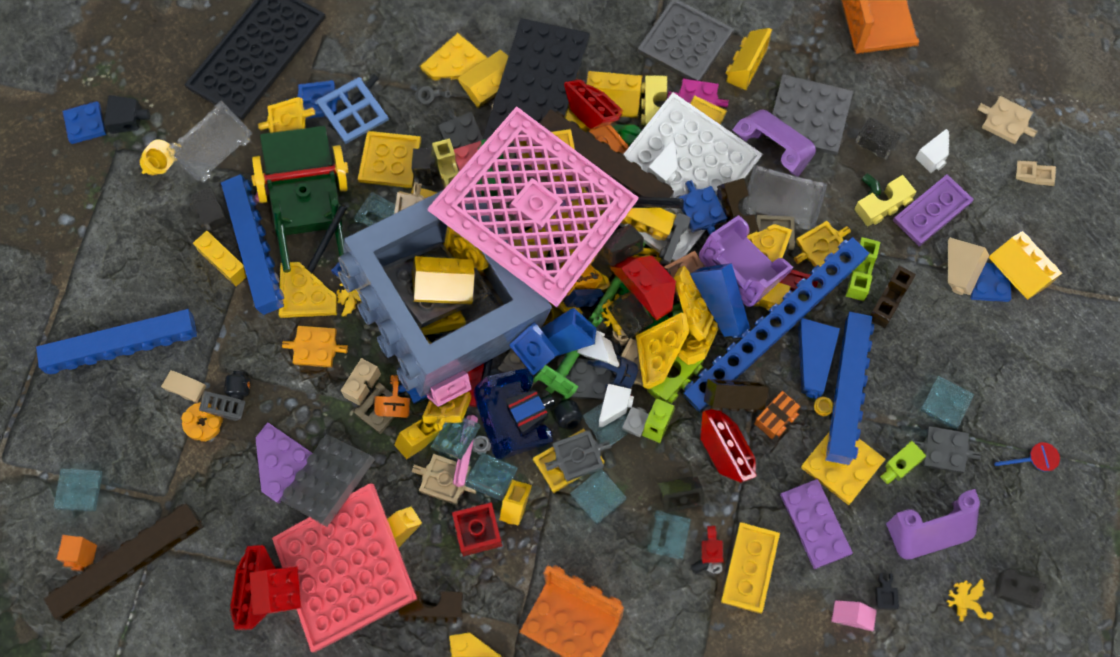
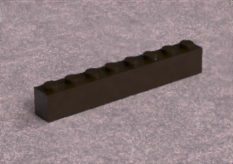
[539,109,674,209]
[44,503,204,622]

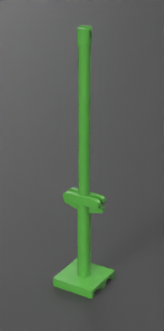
[532,238,646,401]

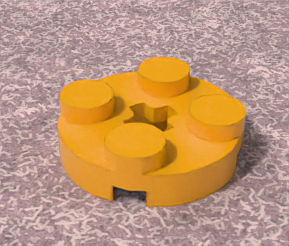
[181,402,223,441]

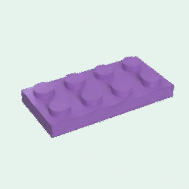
[893,175,974,247]
[780,479,853,570]

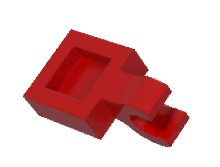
[702,526,723,563]

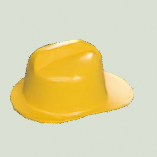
[139,139,175,175]

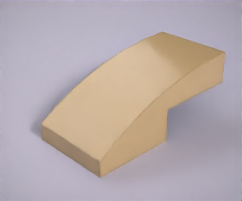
[1016,161,1056,186]
[161,370,206,403]

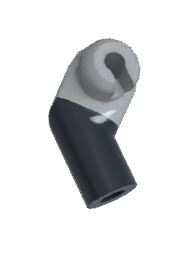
[691,559,723,574]

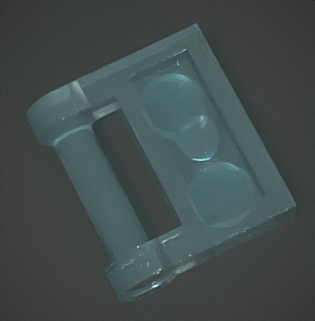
[354,192,395,226]
[647,511,691,560]

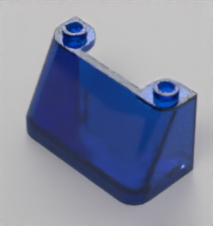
[474,368,553,460]

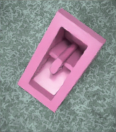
[831,601,877,631]

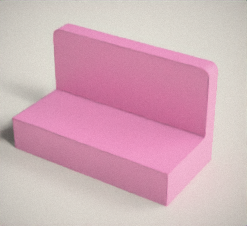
[427,371,471,407]

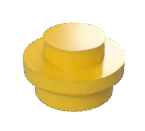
[814,397,833,416]

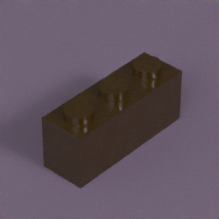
[704,379,769,412]

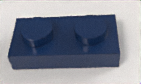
[563,289,604,308]

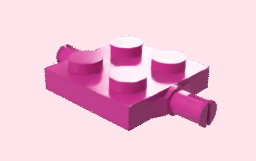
[667,79,729,108]

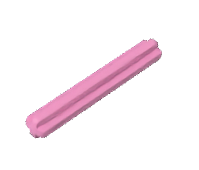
[453,415,478,487]

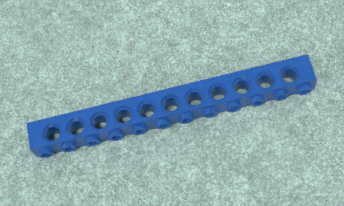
[683,237,869,413]

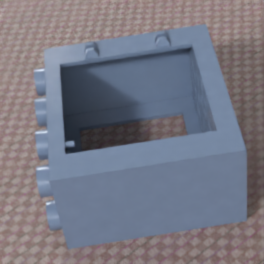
[338,190,552,397]

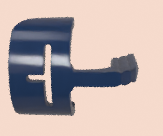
[587,355,638,389]

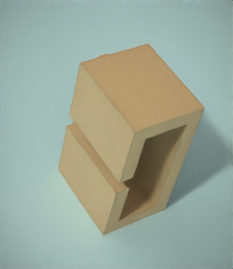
[341,358,381,406]

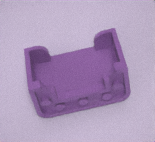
[733,110,816,178]
[699,215,793,307]
[886,489,980,560]

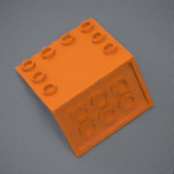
[842,0,919,54]
[520,565,624,657]

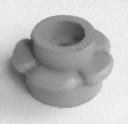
[472,436,491,455]

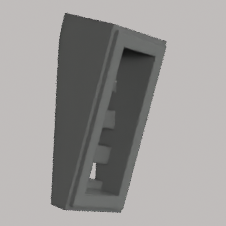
[199,391,245,421]

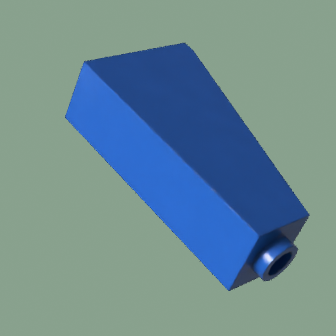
[690,263,750,338]
[541,308,596,356]
[798,318,840,399]

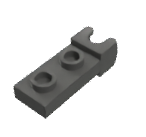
[658,212,691,266]

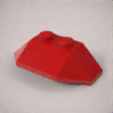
[564,79,623,129]
[610,255,676,321]
[701,409,757,483]
[230,545,276,630]

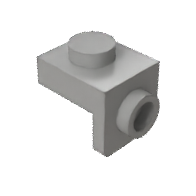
[622,407,649,437]

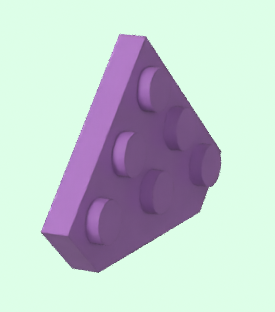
[256,423,313,504]

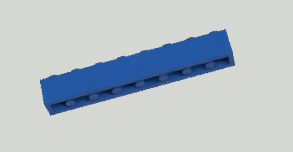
[221,174,284,315]
[36,309,197,374]
[825,312,874,465]

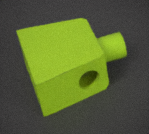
[642,398,675,443]
[880,441,926,484]

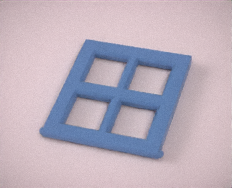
[315,77,389,144]

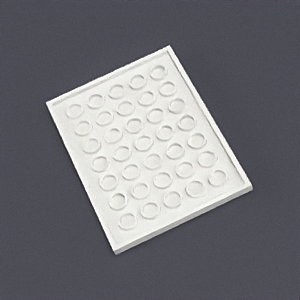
[594,93,762,262]

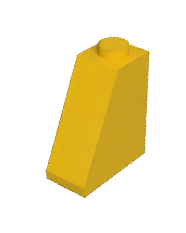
[387,506,422,548]

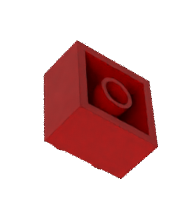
[452,502,502,556]
[249,566,301,615]

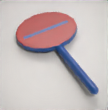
[994,442,1060,472]

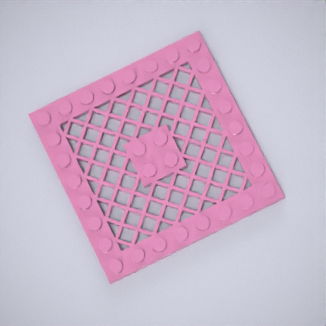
[428,106,639,307]

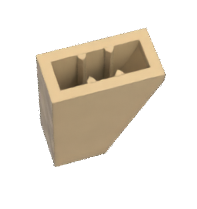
[948,238,989,295]

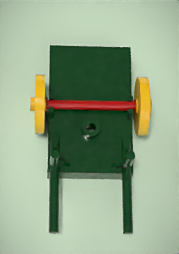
[251,126,348,273]

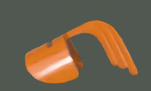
[374,375,410,418]

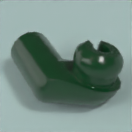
[862,173,881,197]

